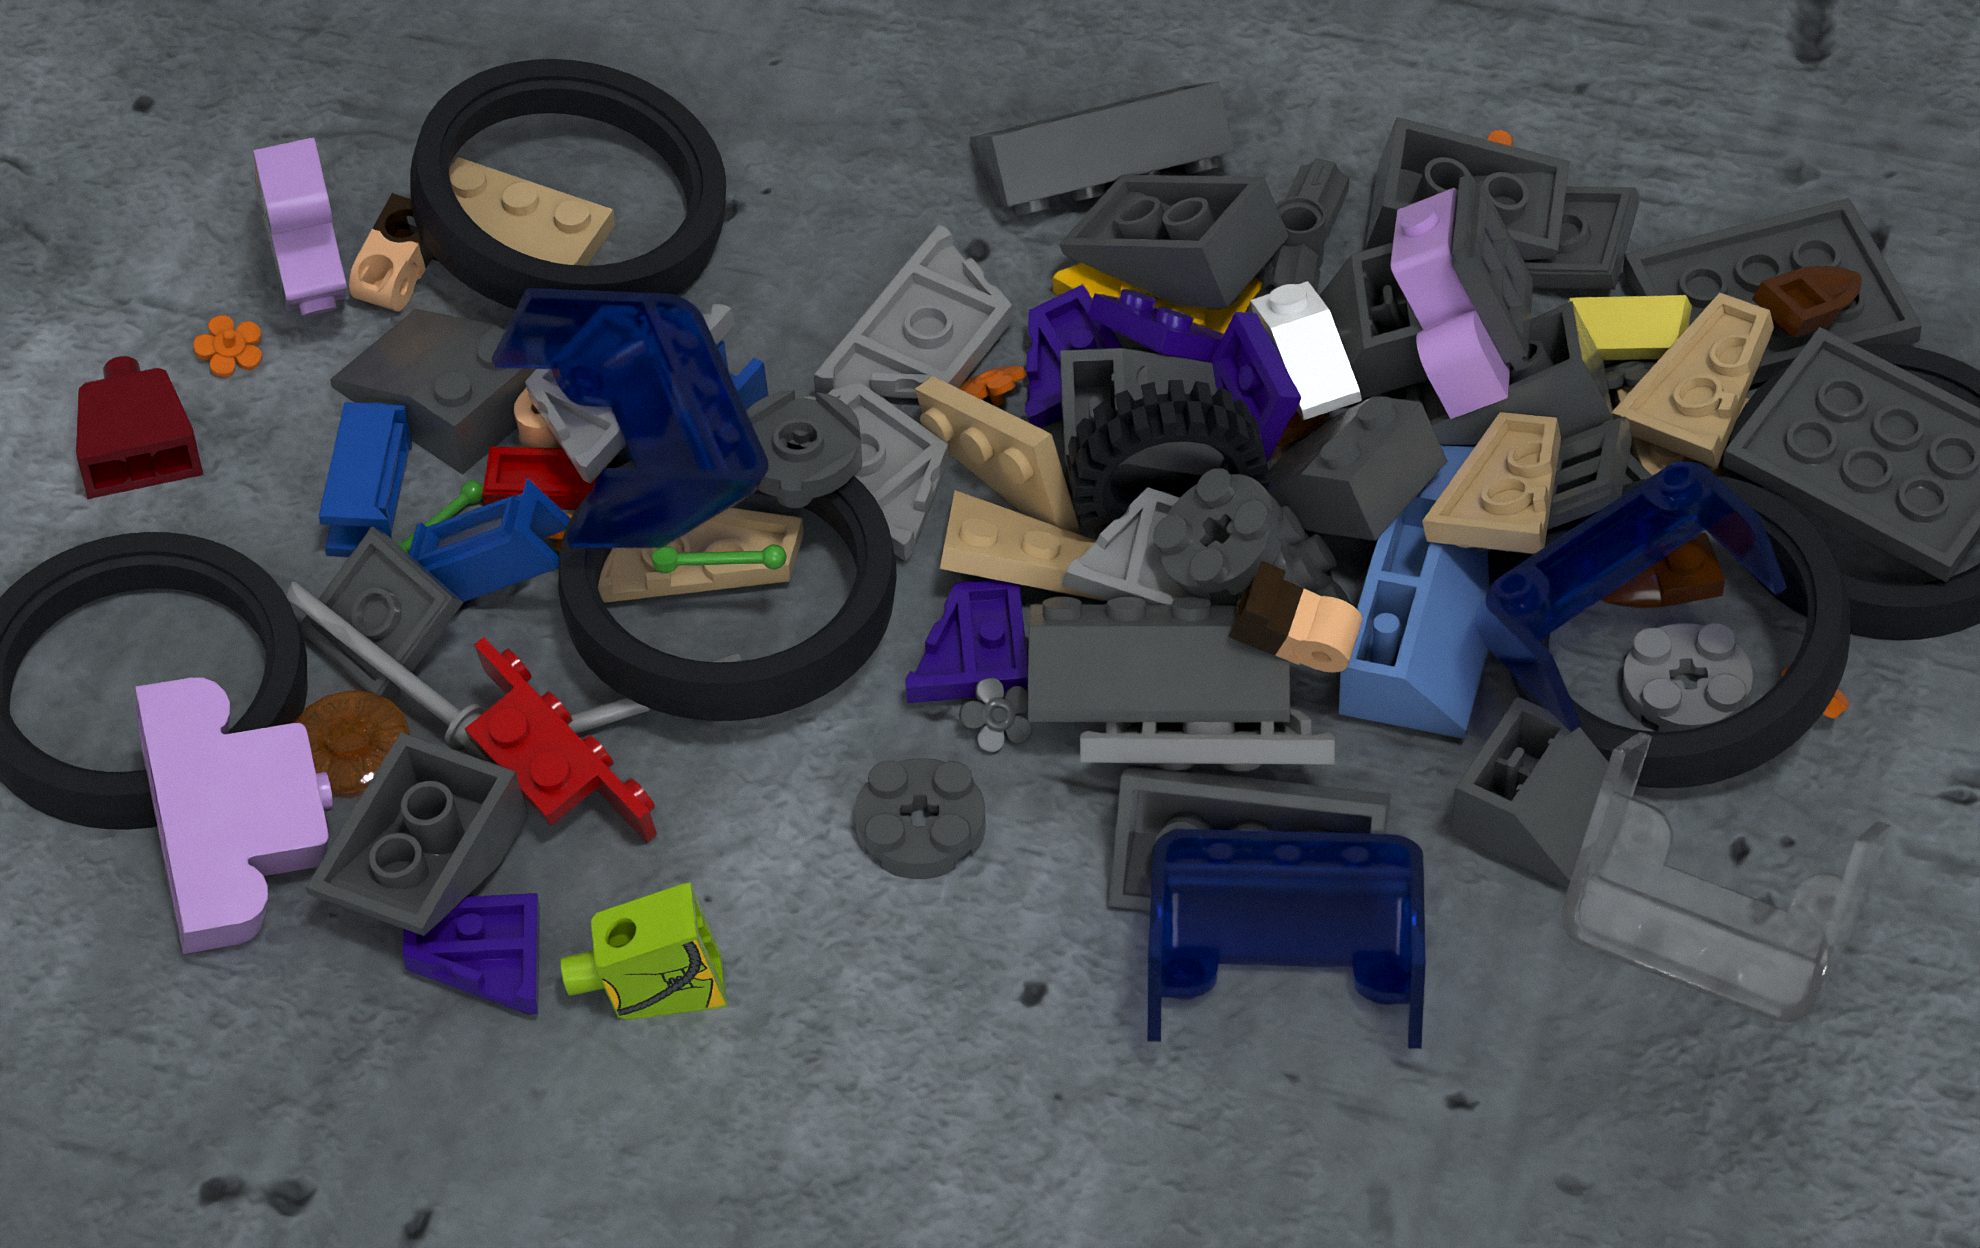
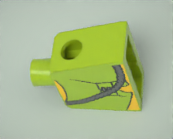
[560,882,728,1020]

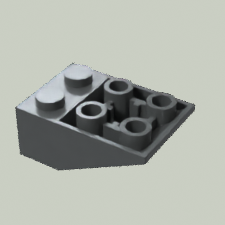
[1060,348,1223,494]

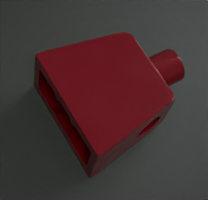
[76,356,204,499]

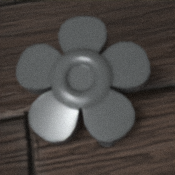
[1605,360,1656,389]
[959,678,1032,752]

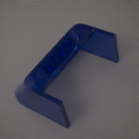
[491,288,769,548]
[1475,461,1787,732]
[1147,829,1426,1049]

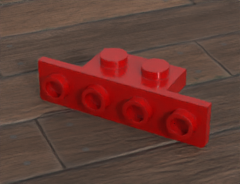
[465,637,657,842]

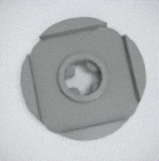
[1622,623,1754,732]

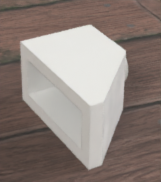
[1250,281,1362,420]

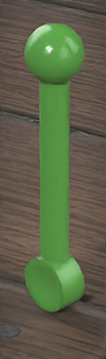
[396,480,483,553]
[652,544,787,573]

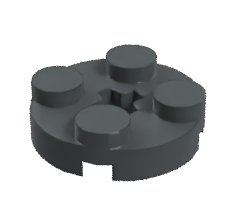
[736,390,862,508]
[1153,468,1284,598]
[854,758,986,879]

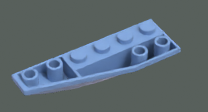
[1338,444,1492,739]

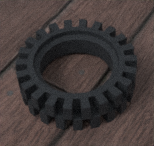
[1066,380,1269,539]

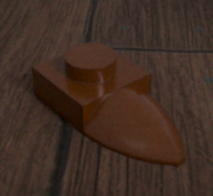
[1752,266,1862,339]
[1591,532,1725,608]

